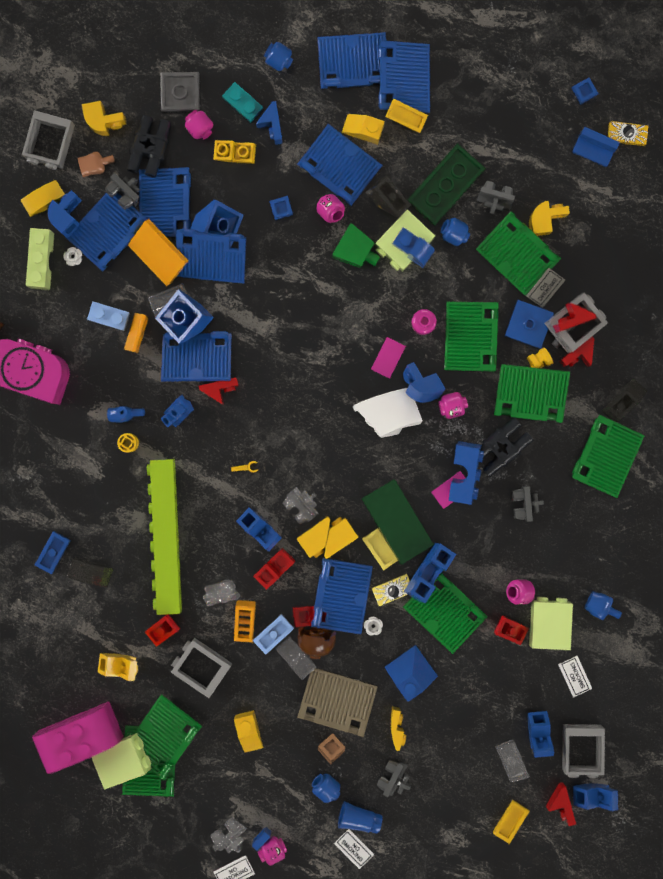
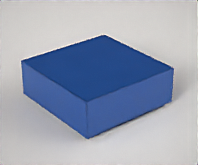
[572,77,599,104]
[269,196,293,220]
[252,827,271,851]

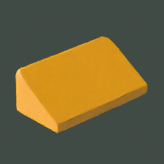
[124,313,149,353]

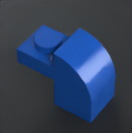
[48,190,82,238]
[392,227,435,268]
[403,362,445,403]
[236,507,282,552]
[528,711,554,758]
[573,784,618,811]

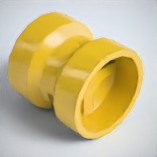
[527,347,554,368]
[117,433,139,452]

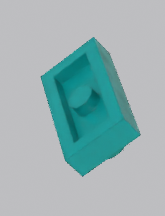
[222,82,263,123]

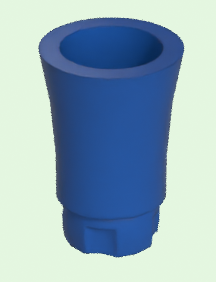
[338,801,383,834]

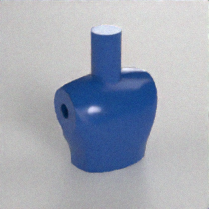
[107,406,145,423]
[584,591,622,620]

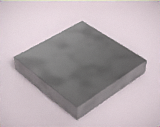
[160,72,200,112]

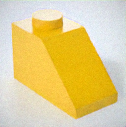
[342,114,385,145]
[297,516,330,558]
[324,517,358,559]
[234,710,263,753]

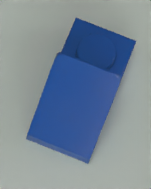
[256,101,283,145]

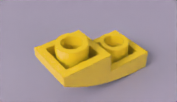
[214,140,256,164]
[21,180,65,217]
[391,706,406,751]

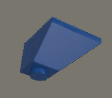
[190,200,244,248]
[155,289,214,344]
[385,645,438,702]

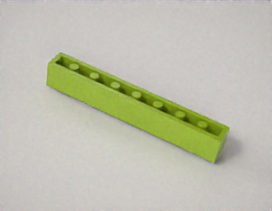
[147,459,182,615]

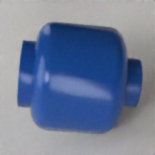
[264,42,293,71]
[440,218,470,246]
[312,774,340,803]

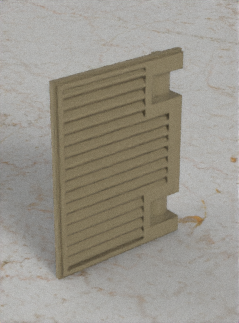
[297,667,378,737]

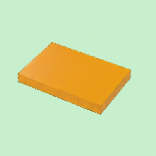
[128,219,189,286]

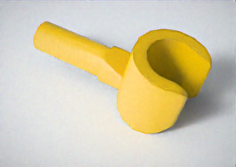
[231,461,258,472]

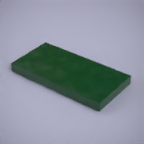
[406,143,486,226]
[362,479,434,565]

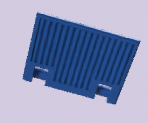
[317,32,387,89]
[378,40,430,113]
[297,124,383,206]
[139,167,191,237]
[65,193,147,271]
[176,228,246,284]
[161,331,232,382]
[311,558,373,634]

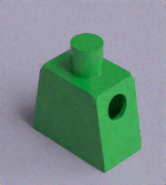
[332,223,381,268]

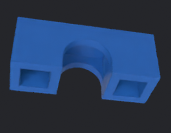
[448,441,484,505]
[404,543,456,604]

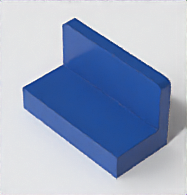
[573,127,620,167]

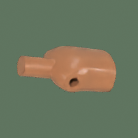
[77,152,115,177]

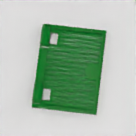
[476,211,561,296]
[444,302,499,371]
[494,364,570,423]
[572,415,645,498]
[403,573,488,654]
[134,694,202,780]
[122,725,175,797]

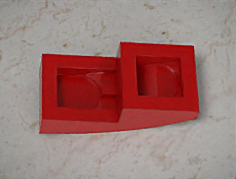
[253,547,296,590]
[293,606,326,627]

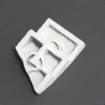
[353,388,422,438]

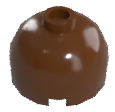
[298,626,336,659]

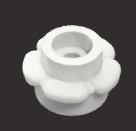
[63,247,82,266]
[364,617,383,636]

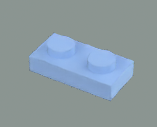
[87,301,130,331]
[253,614,294,655]

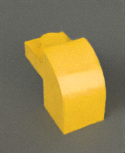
[82,101,127,136]
[529,201,570,236]
[98,653,138,681]

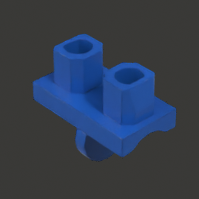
[161,395,194,427]

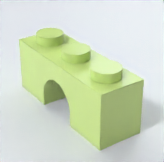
[26,228,54,290]

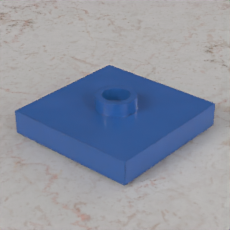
[504,300,554,349]

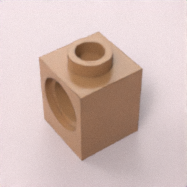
[318,733,346,765]

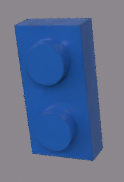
[35,531,71,574]

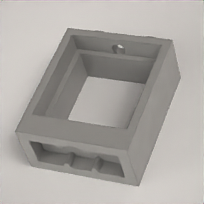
[22,110,75,170]
[544,293,608,353]
[171,638,232,698]
[562,724,605,778]

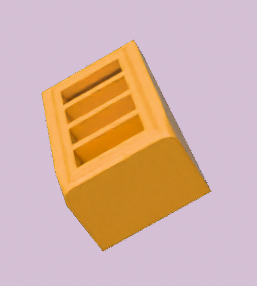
[234,600,256,642]

